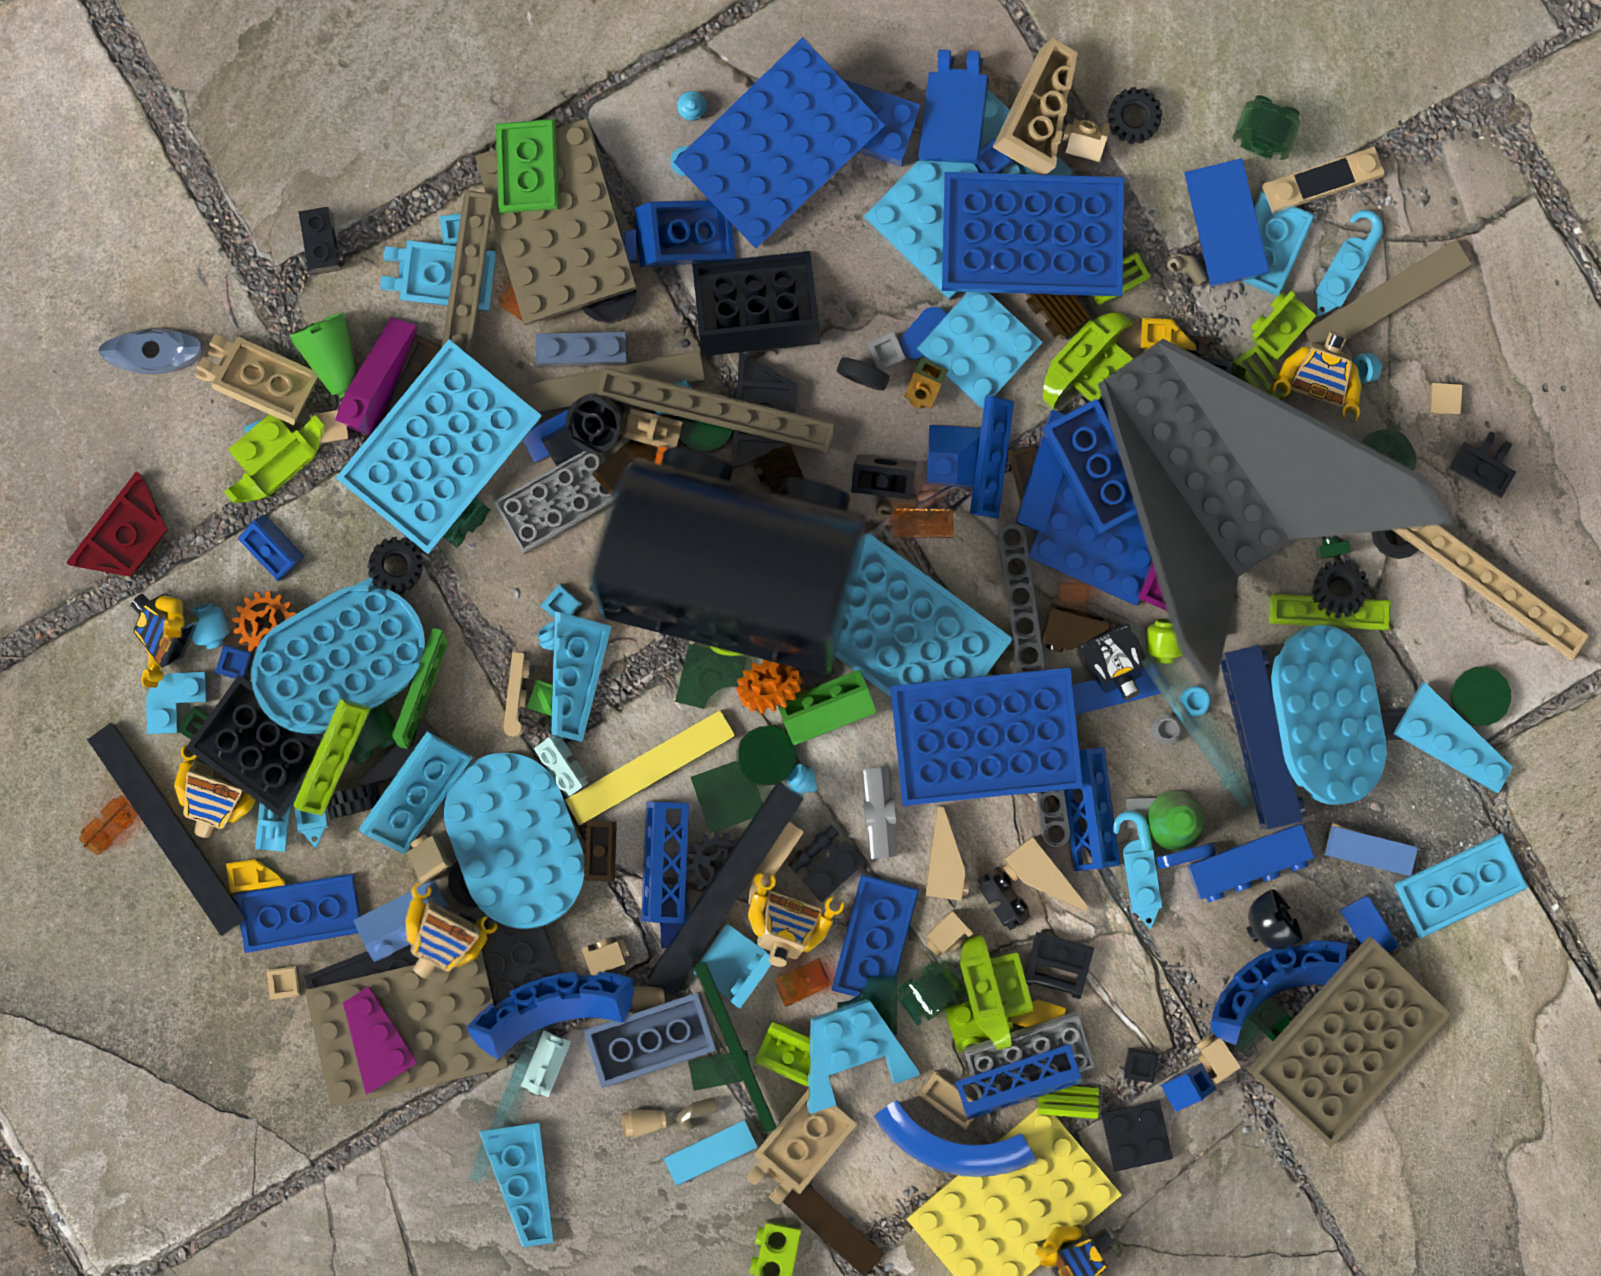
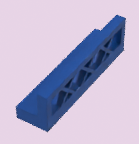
[1064,747,1120,871]
[641,801,689,923]
[955,1044,1082,1120]

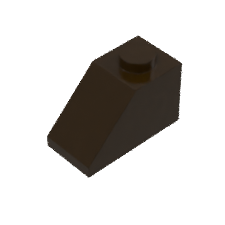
[1041,603,1110,652]

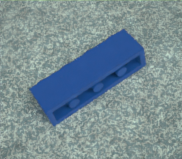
[1186,824,1314,903]

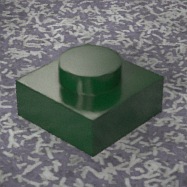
[1315,537,1351,560]

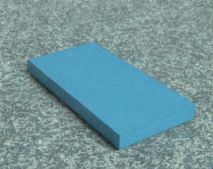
[359,731,473,855]
[1393,833,1528,938]

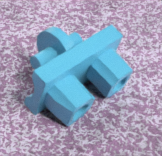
[255,803,291,852]

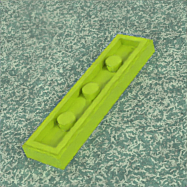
[1269,594,1391,630]
[293,698,370,816]

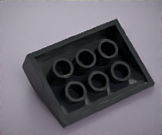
[692,251,820,357]
[186,675,324,818]

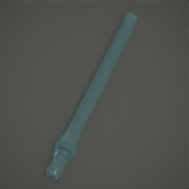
[1141,656,1252,809]
[469,1027,544,1183]

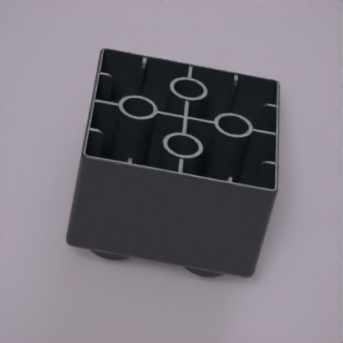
[589,447,866,675]

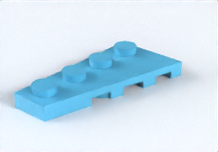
[551,611,612,742]
[1393,682,1513,793]
[479,1122,553,1247]

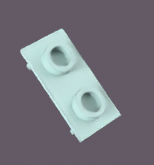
[534,735,589,798]
[521,1030,571,1097]

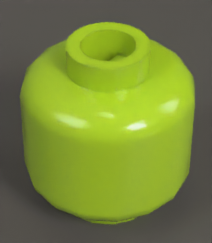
[1146,618,1183,664]

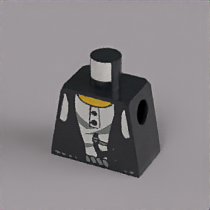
[1077,623,1143,700]

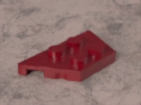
[66,471,168,577]

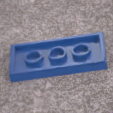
[1184,158,1270,288]
[235,873,361,953]
[831,874,919,1005]

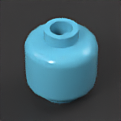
[190,603,230,649]

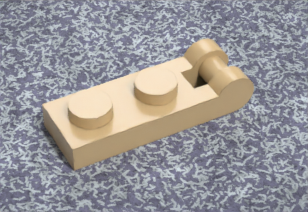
[504,652,531,737]

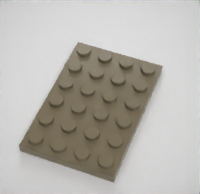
[475,119,638,326]
[1248,936,1452,1148]
[305,950,509,1108]

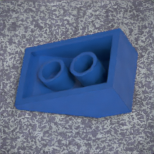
[634,200,736,267]

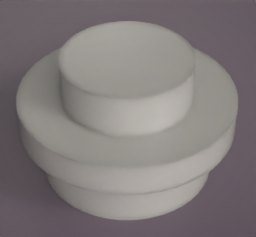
[1152,715,1182,745]

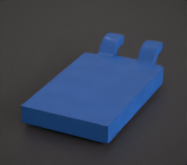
[918,49,989,164]

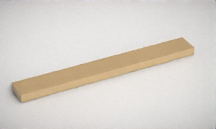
[1393,525,1590,660]

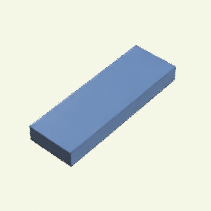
[1325,826,1418,876]

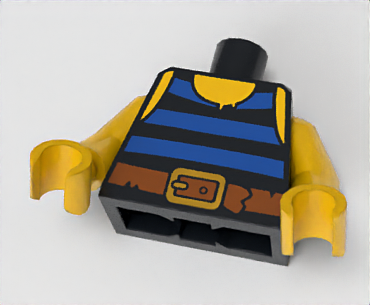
[130,594,200,688]
[1036,1224,1114,1276]

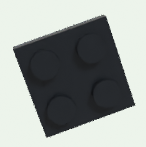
[1100,1099,1173,1172]

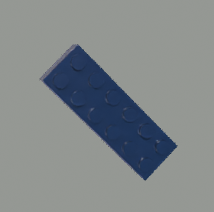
[1221,645,1306,830]

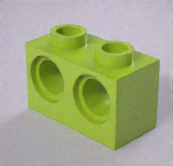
[749,1220,801,1276]

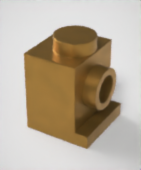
[904,358,948,409]

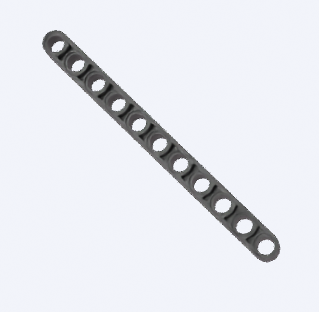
[997,524,1070,847]

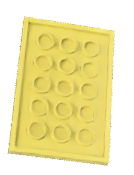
[906,1103,1122,1276]

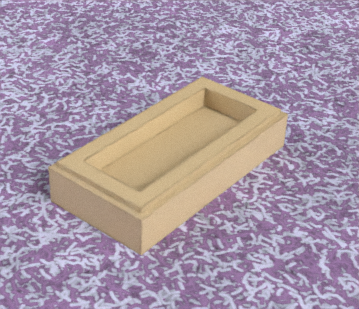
[917,1071,975,1131]

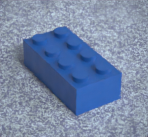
[845,80,921,167]
[1041,399,1138,535]

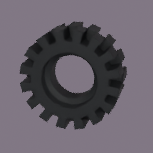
[1107,87,1162,144]
[368,537,424,594]
[1312,559,1369,618]
[327,783,381,819]

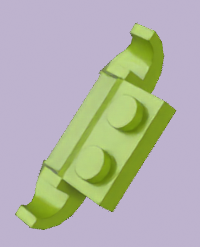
[1043,312,1134,410]
[224,414,325,503]
[960,934,1033,1050]

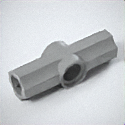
[863,767,897,859]

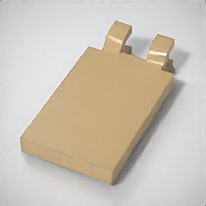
[196,334,319,425]
[745,1088,857,1205]

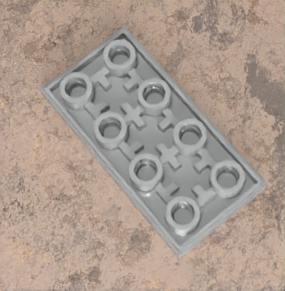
[493,451,615,554]
[963,1011,1095,1099]

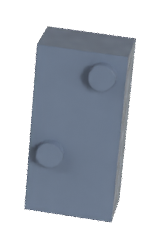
[583,992,719,1088]

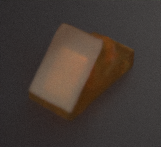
[773,958,831,1007]

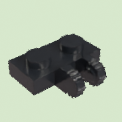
[1448,431,1516,498]

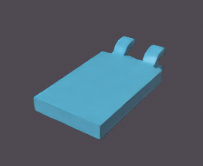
[380,240,496,312]

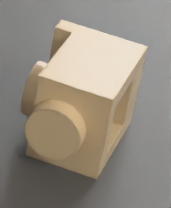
[1062,119,1110,162]
[926,911,973,957]
[581,938,630,975]
[1196,1035,1241,1084]

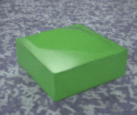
[527,680,553,716]

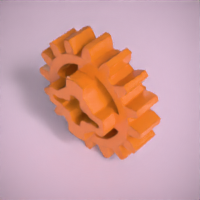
[232,591,297,652]
[736,659,802,714]

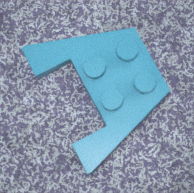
[807,999,920,1114]

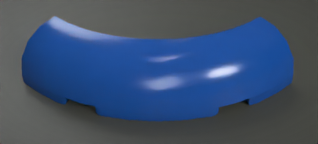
[1210,941,1348,1045]
[467,972,634,1060]
[874,1100,1038,1177]

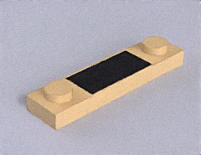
[1262,147,1385,214]

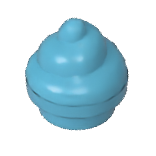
[677,91,707,121]
[537,621,555,651]
[786,764,817,794]

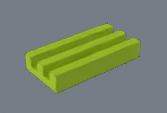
[1094,251,1151,306]
[1233,344,1292,400]
[1038,1086,1099,1119]

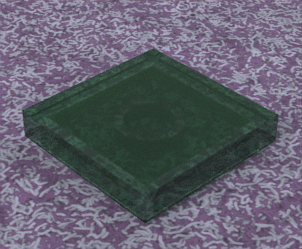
[690,761,763,833]

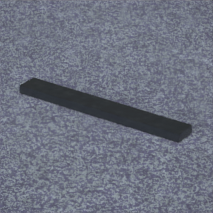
[87,722,248,936]
[647,781,804,995]

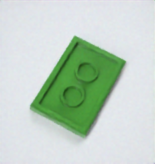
[496,119,559,214]

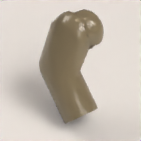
[1167,253,1209,286]
[876,494,918,519]
[676,1098,718,1131]

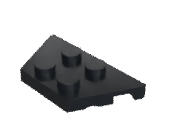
[731,352,797,468]

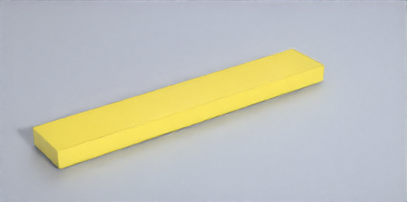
[565,710,735,826]

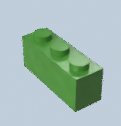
[778,669,877,746]

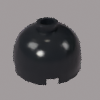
[566,392,628,454]
[1246,889,1303,950]

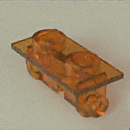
[893,509,953,538]
[79,795,138,855]

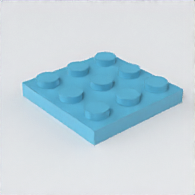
[916,292,1042,409]

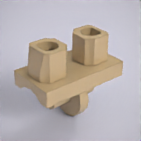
[623,408,683,448]

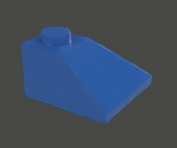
[926,425,981,488]

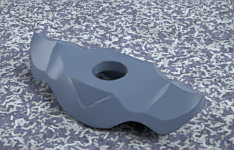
[98,328,202,374]

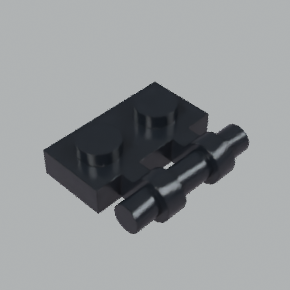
[788,825,866,903]

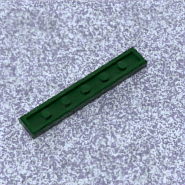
[693,962,777,1133]

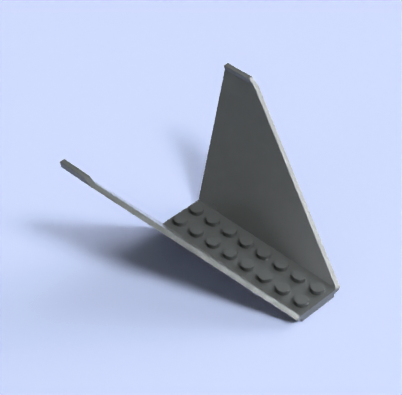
[1098,339,1454,694]

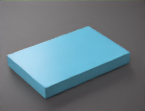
[1242,191,1315,297]

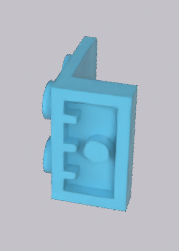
[693,924,772,1008]

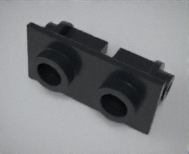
[977,867,1031,930]

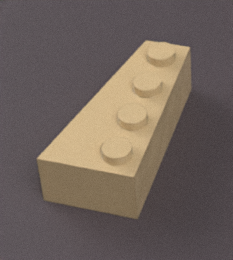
[992,38,1078,175]

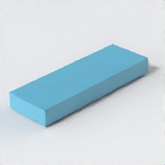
[663,1119,758,1186]

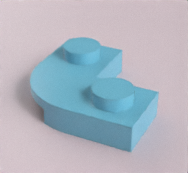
[146,672,208,734]

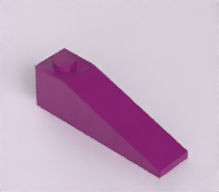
[335,317,418,435]

